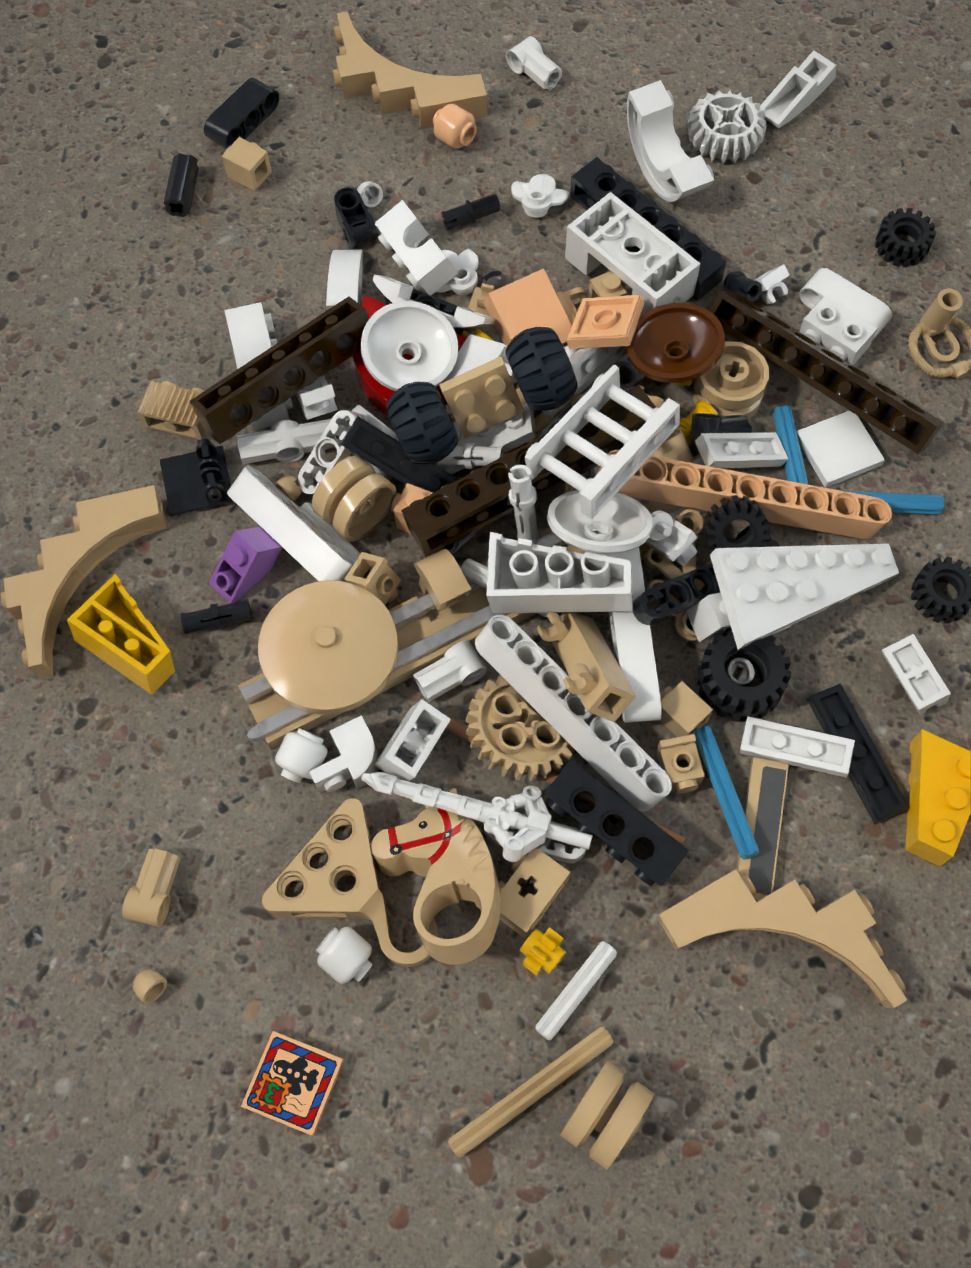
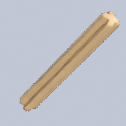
[448,1026,614,1158]

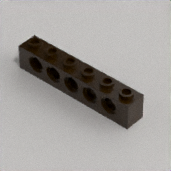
[189,296,369,444]

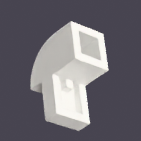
[309,715,377,793]

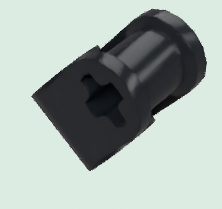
[334,187,379,249]

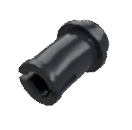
[724,271,762,301]

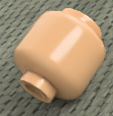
[433,103,477,149]

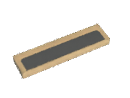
[736,757,789,902]

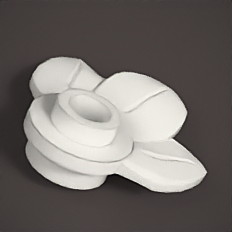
[511,174,569,217]
[436,249,479,296]

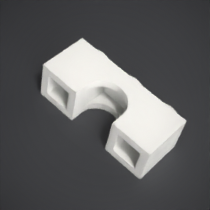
[375,200,458,295]

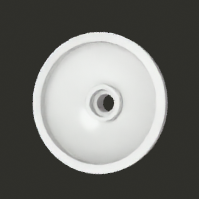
[361,301,458,391]
[547,490,653,554]

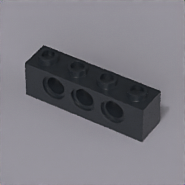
[544,759,689,887]

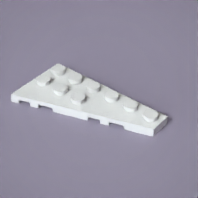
[710,543,899,650]

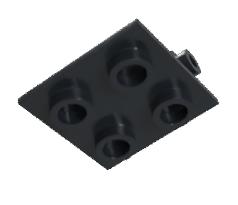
[160,439,233,516]

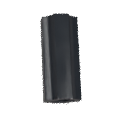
[164,153,199,217]

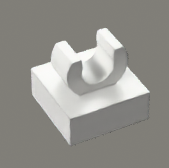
[753,264,790,305]

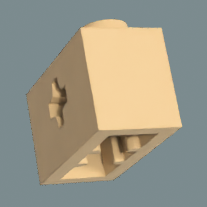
[499,847,571,939]

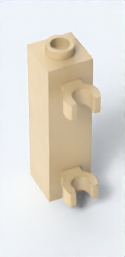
[536,612,636,722]

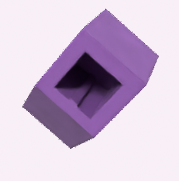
[209,526,283,604]

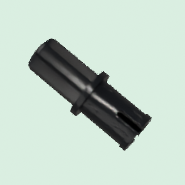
[441,194,501,231]

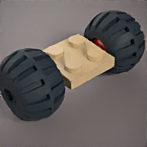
[386,327,578,465]

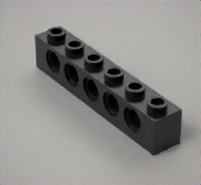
[570,157,727,301]

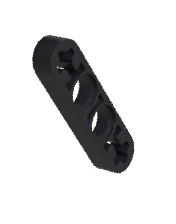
[633,563,720,625]

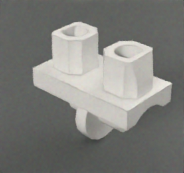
[645,509,698,565]

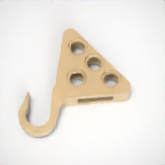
[262,798,439,967]

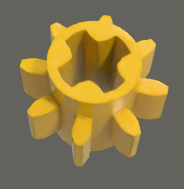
[520,927,566,976]

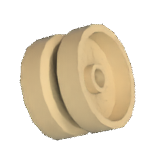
[693,341,769,420]
[311,455,396,542]
[559,1060,655,1170]

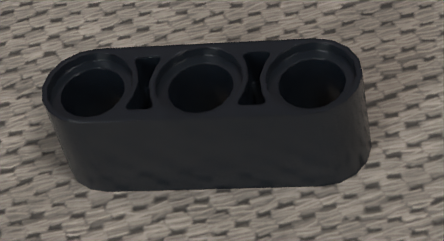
[204,77,279,149]

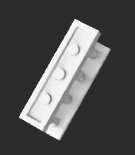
[525,365,680,519]

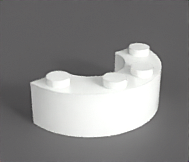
[627,80,714,202]

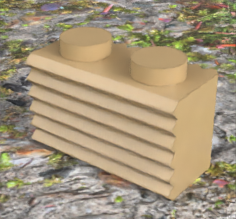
[137,381,207,440]

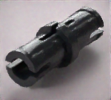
[180,599,253,634]

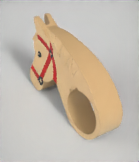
[371,788,501,965]

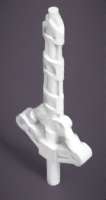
[361,772,592,862]

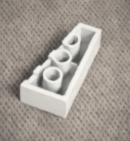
[486,532,633,613]

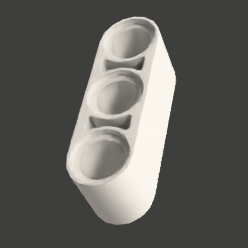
[799,268,892,341]

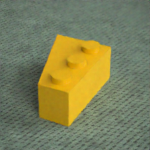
[67,574,175,695]
[906,729,971,867]

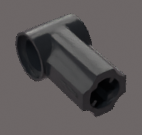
[689,413,752,451]

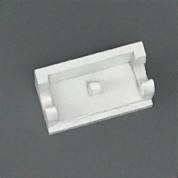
[881,634,951,715]

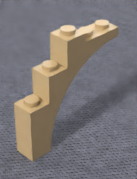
[332,11,487,129]
[1,485,167,679]
[656,869,907,1008]

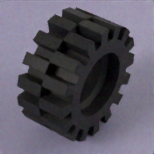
[875,208,936,267]
[704,495,770,551]
[911,557,971,624]

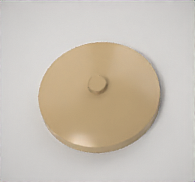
[258,580,399,714]

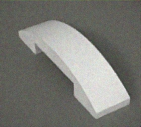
[373,274,495,328]

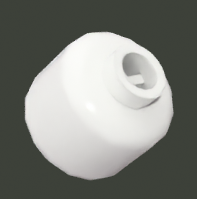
[275,728,328,783]
[316,926,373,984]

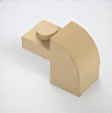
[414,549,472,612]

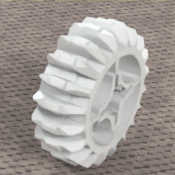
[687,90,766,164]

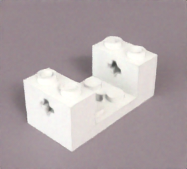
[565,192,700,316]

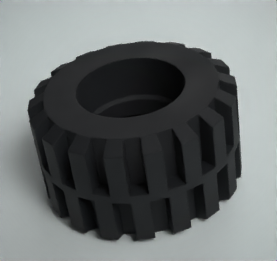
[697,628,791,722]

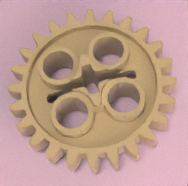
[465,674,575,781]

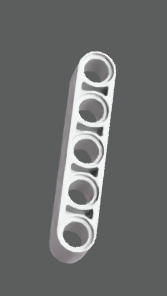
[227,465,356,582]

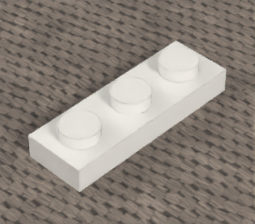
[695,432,789,468]
[740,716,855,778]

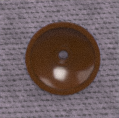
[627,303,725,383]

